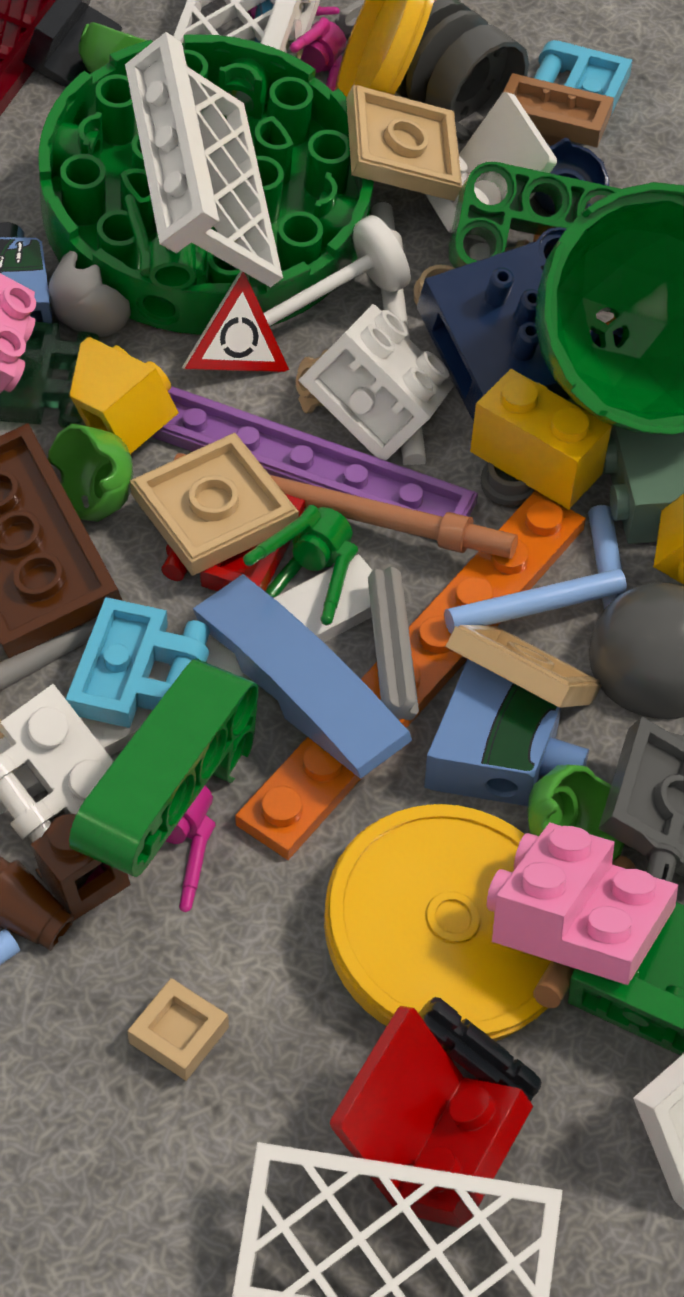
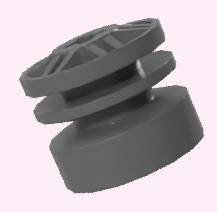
[396,0,529,141]

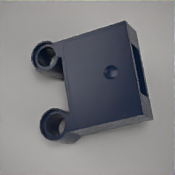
[416,227,623,420]

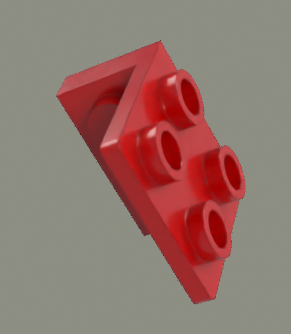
[330,1006,534,1228]

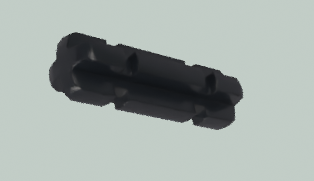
[419,997,542,1102]

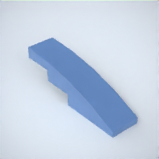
[193,574,412,779]

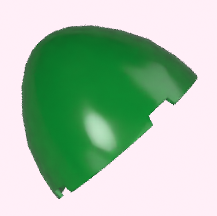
[535,182,684,435]

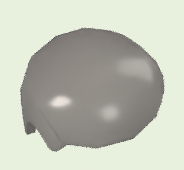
[48,251,131,337]

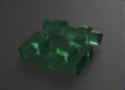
[0,322,99,429]

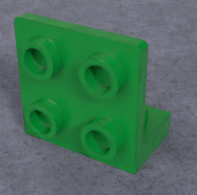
[568,902,684,1056]

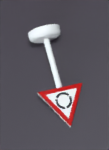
[182,215,411,372]

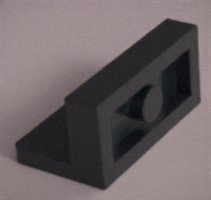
[23,0,122,87]

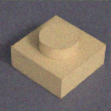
[127,978,229,1081]

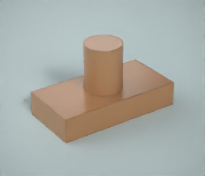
[503,73,614,148]

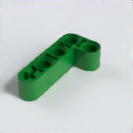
[449,162,621,268]
[69,659,258,877]

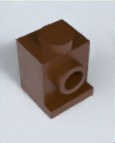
[31,814,131,920]

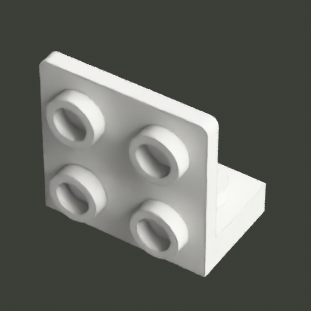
[425,92,557,243]
[298,304,454,461]

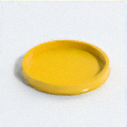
[335,0,434,97]
[324,804,551,1046]

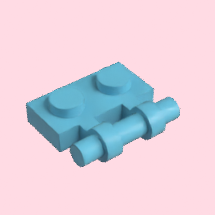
[66,597,210,728]

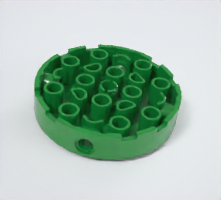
[39,34,374,335]

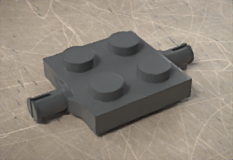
[598,716,684,882]

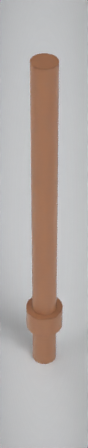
[173,453,518,559]

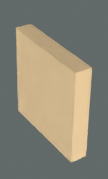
[346,85,462,201]
[130,433,299,576]
[445,625,602,708]

